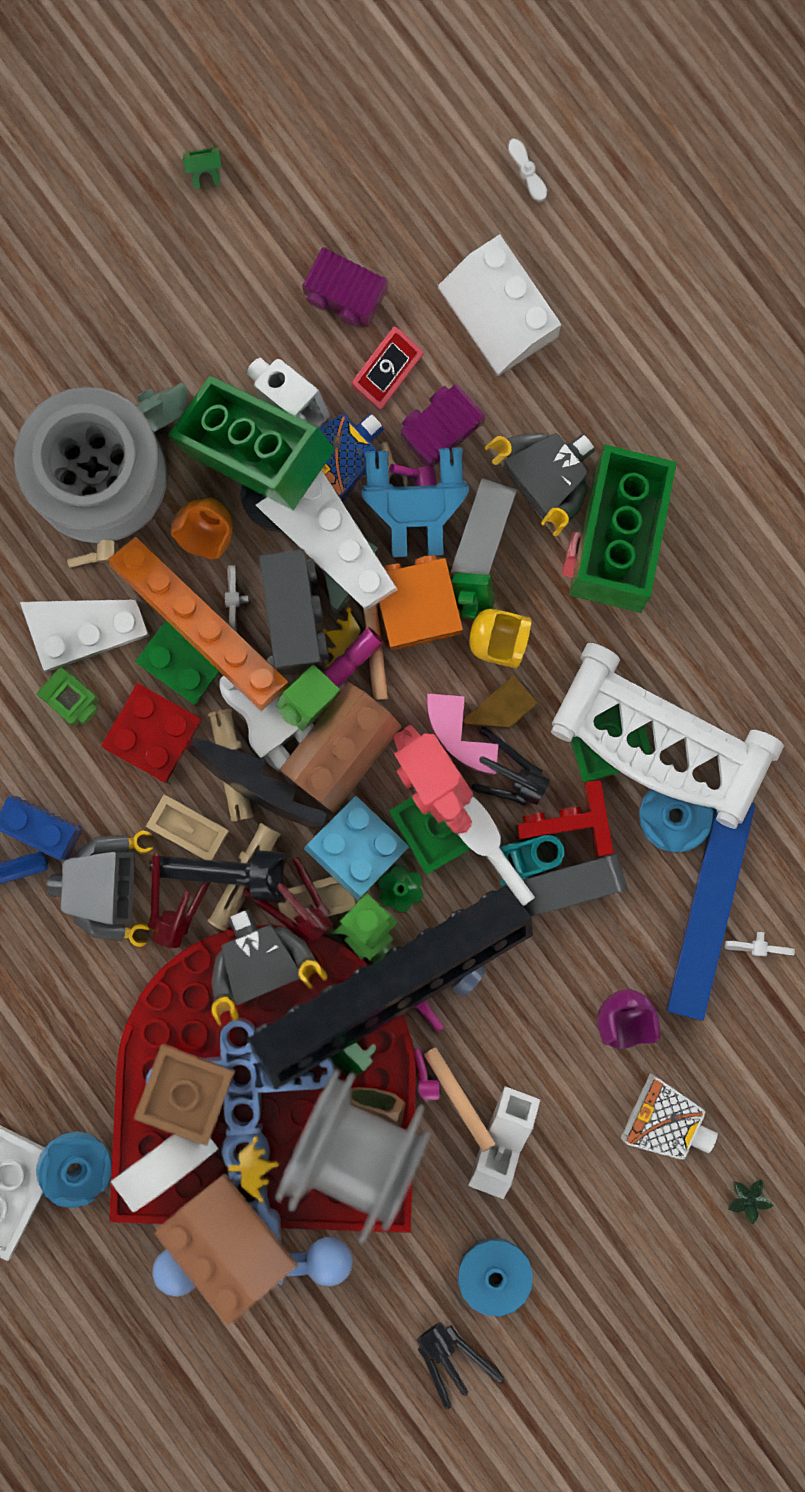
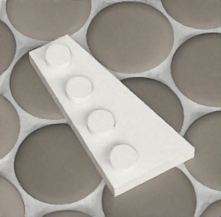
[256,470,398,610]

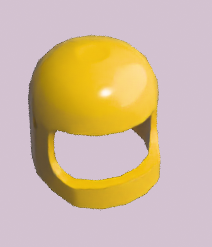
[469,609,532,669]

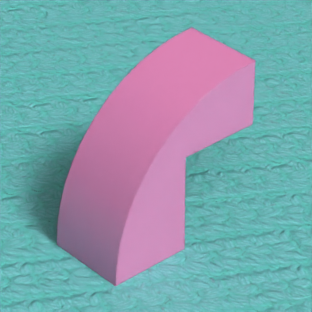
[427,693,498,776]

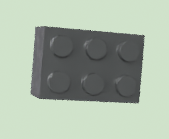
[259,549,329,675]

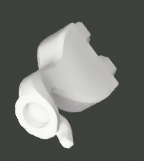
[220,656,314,773]

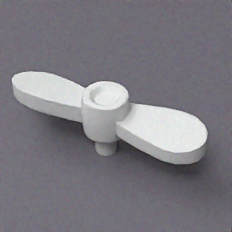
[508,139,547,202]
[225,565,248,632]
[724,932,795,956]

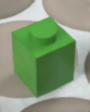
[276,664,340,732]

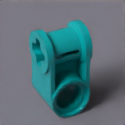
[500,835,564,886]

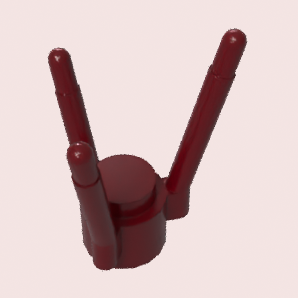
[148,852,211,948]
[243,857,333,944]

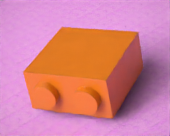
[379,555,463,651]

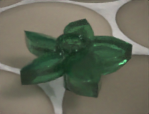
[728,1179,773,1225]

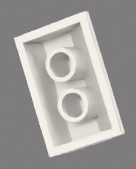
[438,234,562,376]

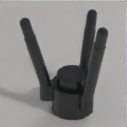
[471,726,550,806]
[417,1322,504,1409]

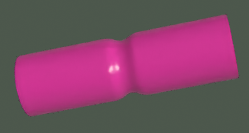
[323,627,384,688]

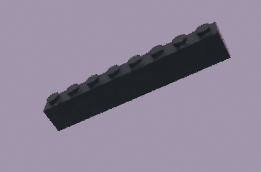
[247,885,533,1090]

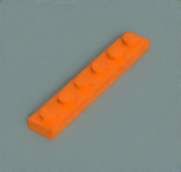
[108,537,288,711]

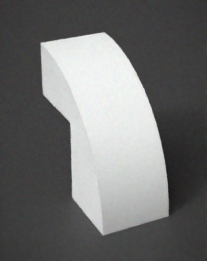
[468,1086,540,1199]
[111,1134,218,1212]

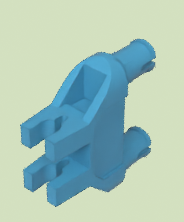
[361,448,469,557]

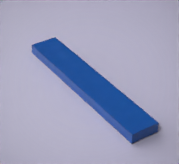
[666,803,756,1021]

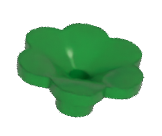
[379,865,423,912]

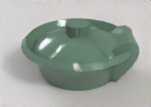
[136,383,188,432]

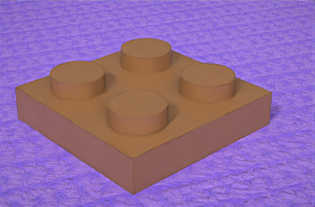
[134,1044,235,1146]

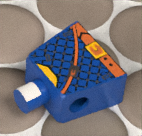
[319,414,384,502]

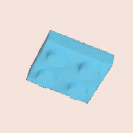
[304,796,409,901]

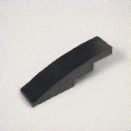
[185,737,327,829]

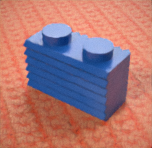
[0,796,82,861]

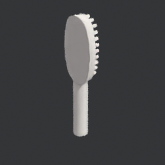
[459,796,535,906]

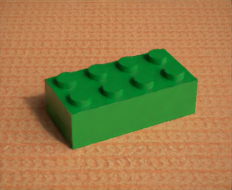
[168,375,335,511]
[569,444,677,613]

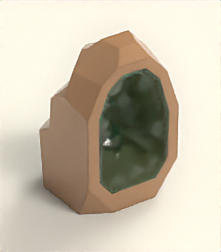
[351,1087,405,1127]

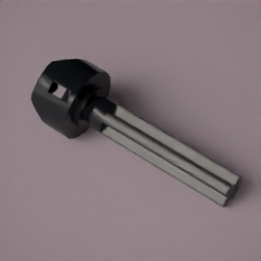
[149,850,291,903]

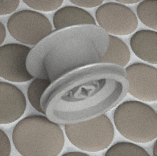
[14,387,168,543]
[275,1069,430,1244]

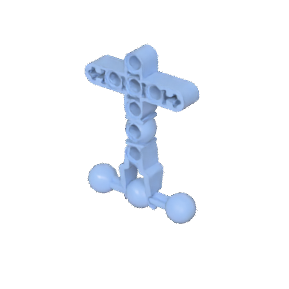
[146,1018,353,1297]

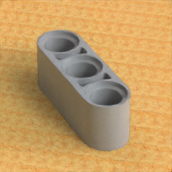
[450,478,517,579]

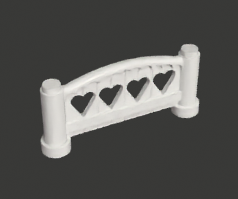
[551,643,784,829]

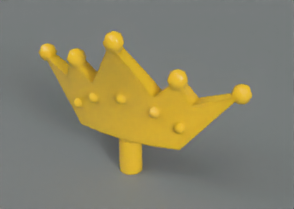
[322,607,361,669]
[228,1137,279,1203]

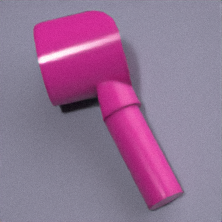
[389,464,437,486]
[413,1000,444,1032]
[414,1049,439,1100]

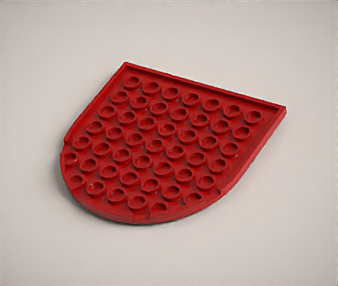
[109,924,416,1233]

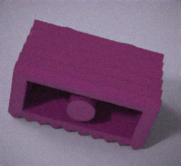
[302,247,388,327]
[401,383,485,467]

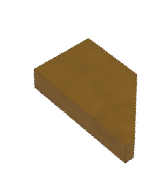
[463,675,538,728]

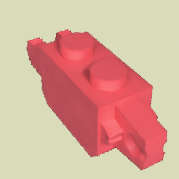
[393,725,473,835]

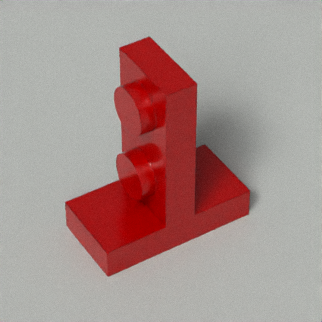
[515,780,614,857]

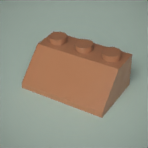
[279,682,402,813]
[154,1174,298,1327]

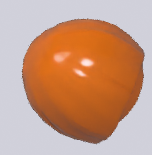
[170,497,233,560]

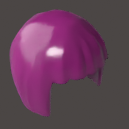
[597,989,660,1049]

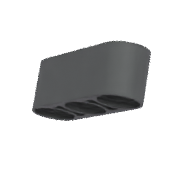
[523,853,628,917]

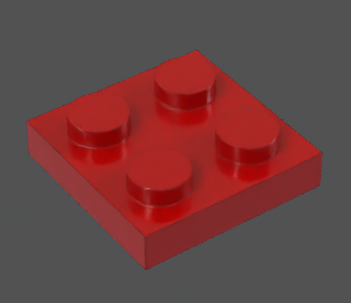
[101,683,202,783]

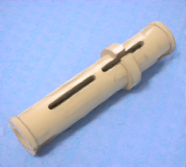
[208,709,254,822]
[208,823,281,932]

